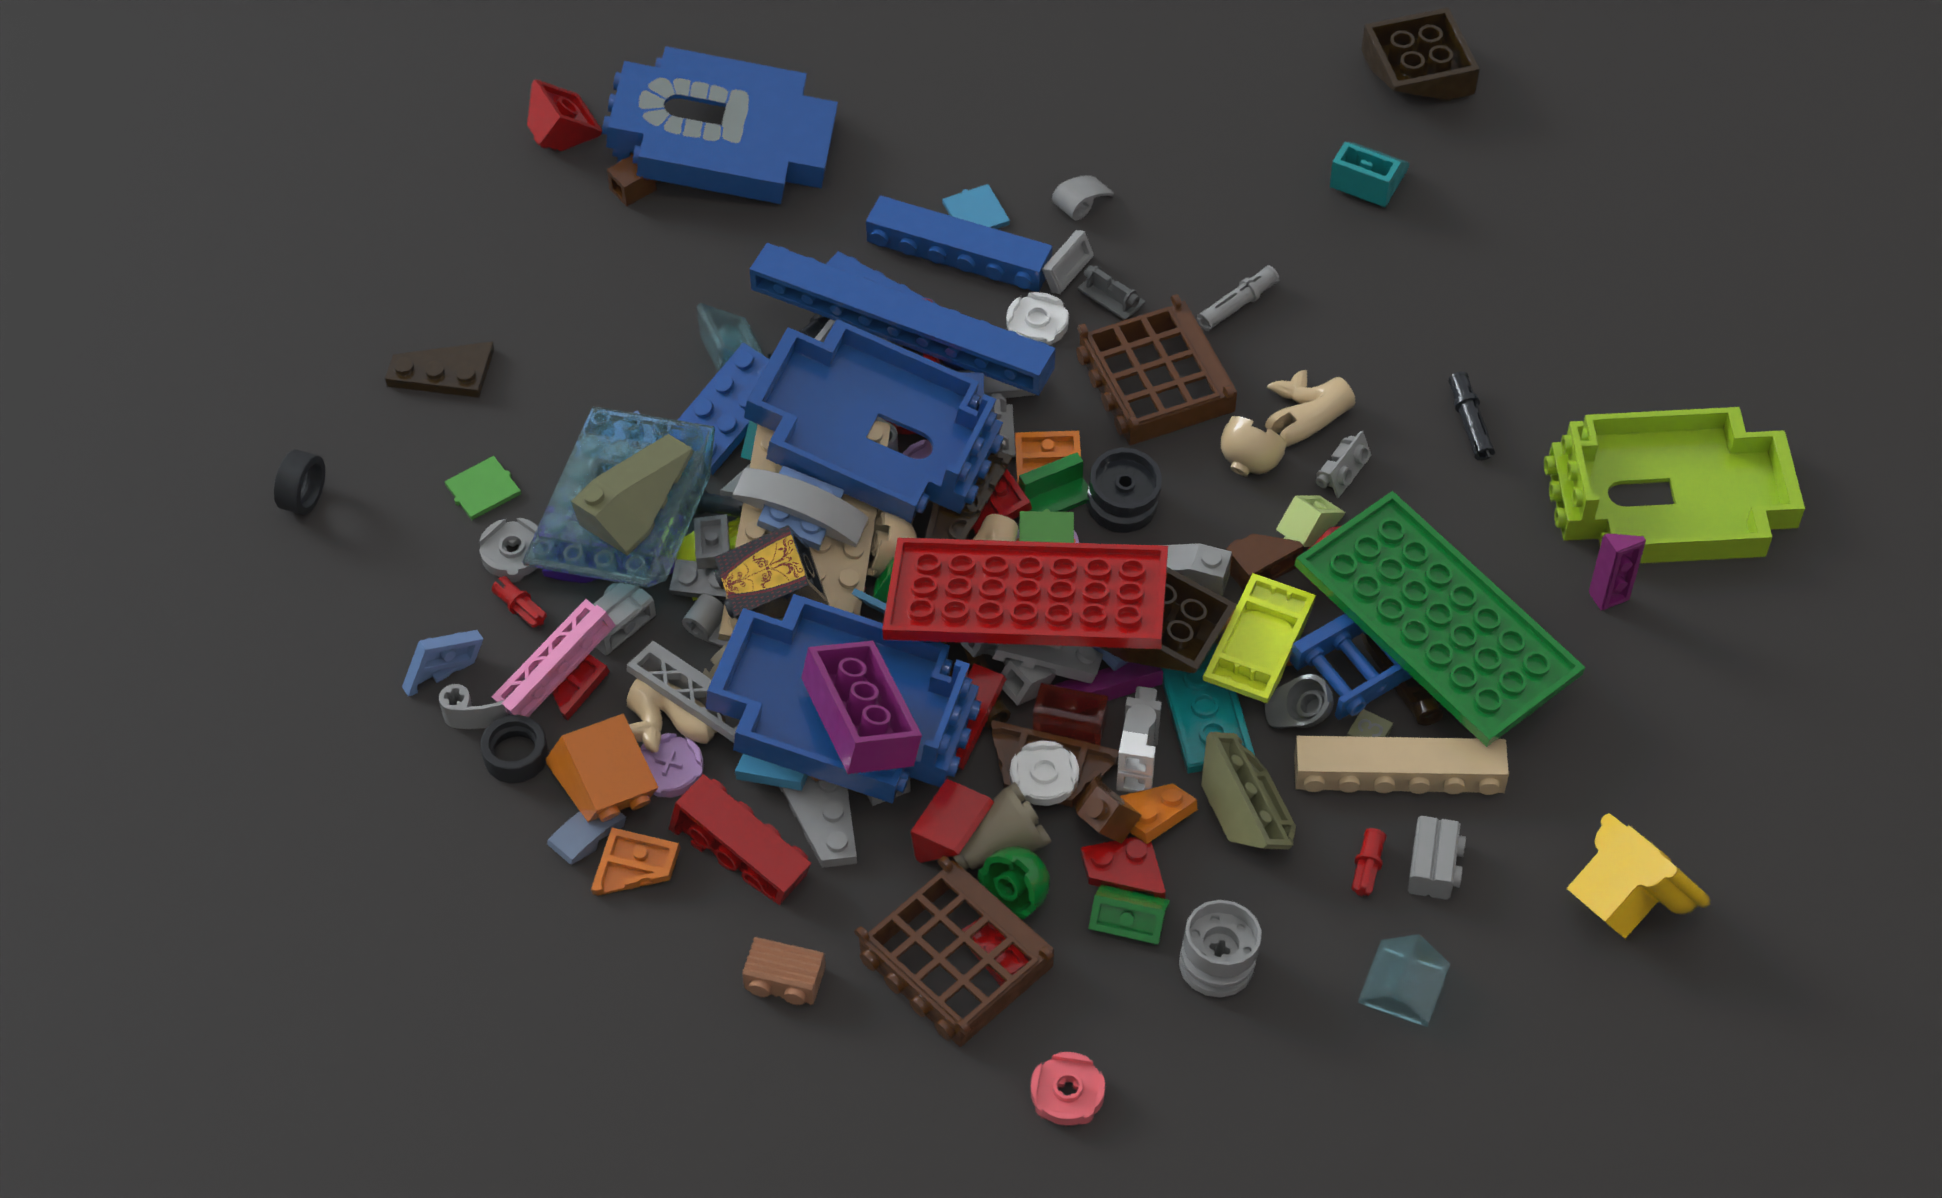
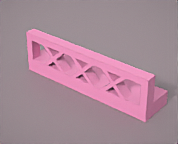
[492,599,616,717]

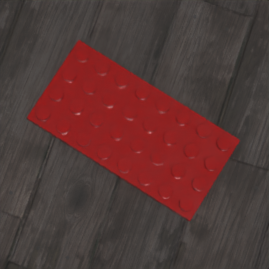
[882,537,1168,649]

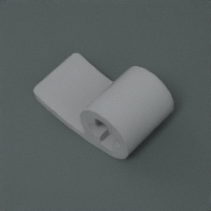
[1052,176,1114,221]
[682,593,728,647]
[439,684,508,729]

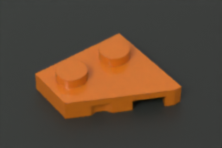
[1015,430,1081,485]
[1120,783,1198,844]
[591,828,681,895]

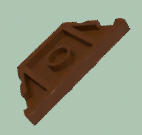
[991,720,1119,807]

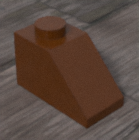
[1226,533,1304,590]
[1075,777,1142,844]

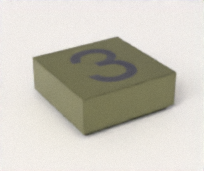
[1347,709,1393,737]

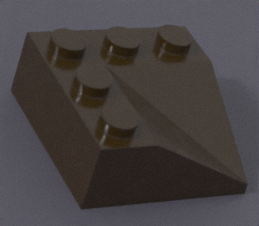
[1361,7,1480,100]
[1100,567,1237,674]

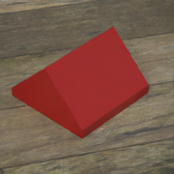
[911,779,994,863]

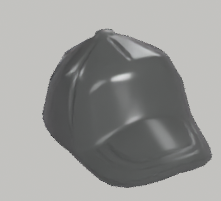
[1265,674,1334,728]

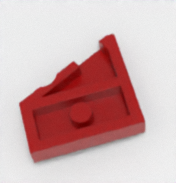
[1081,837,1166,899]

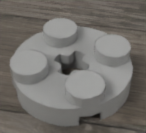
[479,518,545,582]

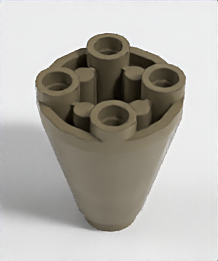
[953,782,1052,870]

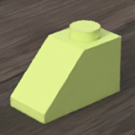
[1276,495,1346,547]

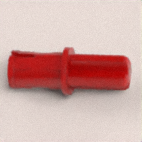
[492,576,547,628]
[1351,828,1387,896]

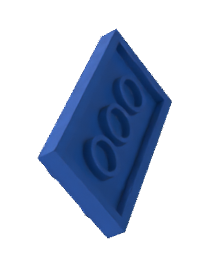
[663,342,770,475]

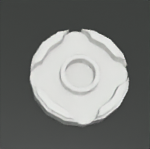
[1006,292,1069,345]
[1010,740,1079,806]

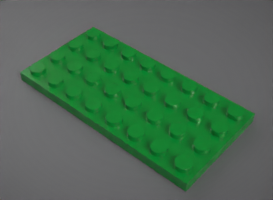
[1294,491,1586,747]

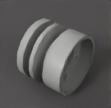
[1179,900,1262,997]

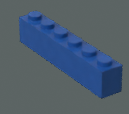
[866,195,1052,292]

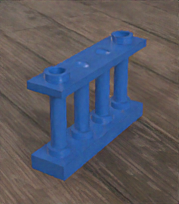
[1289,614,1412,720]

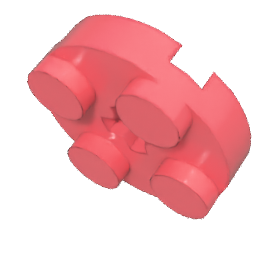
[1031,1052,1105,1126]

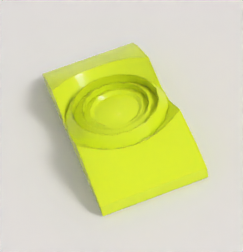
[1203,573,1316,703]

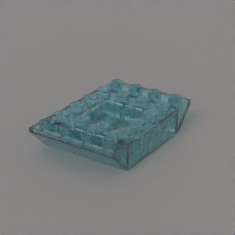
[522,406,715,588]

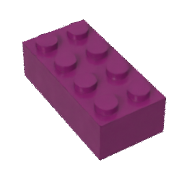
[801,641,922,774]

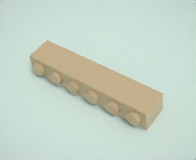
[1294,736,1509,795]

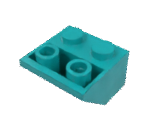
[1329,142,1410,207]

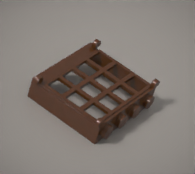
[1076,294,1237,446]
[854,856,1054,1048]

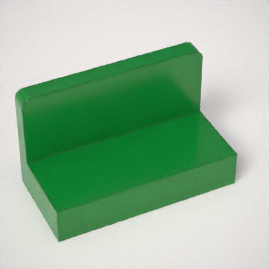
[1019,452,1088,512]
[1088,885,1170,944]

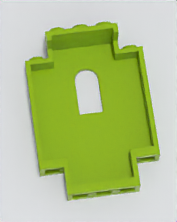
[1544,407,1805,563]

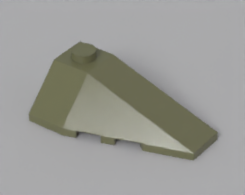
[571,434,694,556]

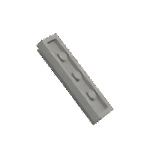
[627,641,740,742]

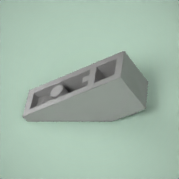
[1160,543,1232,596]

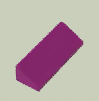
[1589,534,1646,610]
[1055,662,1163,713]

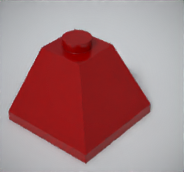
[527,79,602,151]

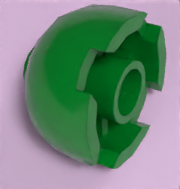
[978,846,1050,919]

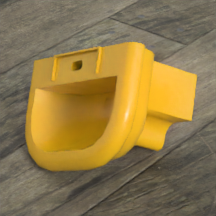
[1566,814,1710,939]

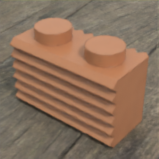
[742,937,826,1005]

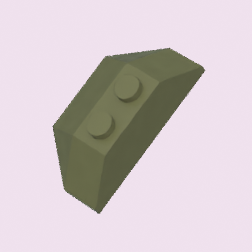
[1201,732,1296,849]

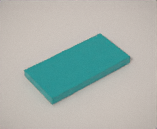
[1162,644,1255,774]

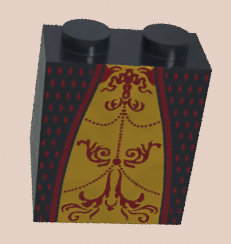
[714,525,829,620]

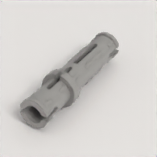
[1197,265,1279,331]

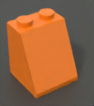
[545,713,659,822]

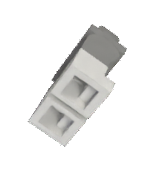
[1116,686,1162,793]

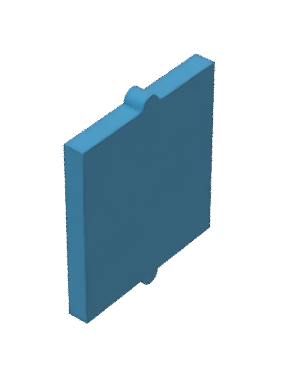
[942,184,1010,229]

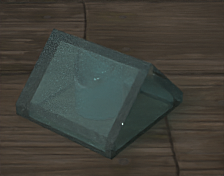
[697,303,764,371]
[1358,934,1450,1027]

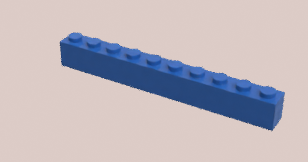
[749,243,1056,396]

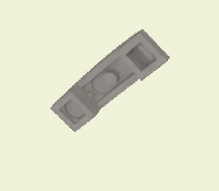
[732,468,869,547]

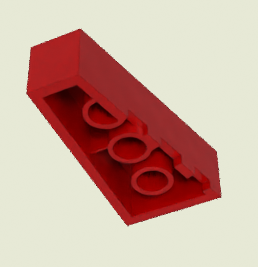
[668,774,811,905]

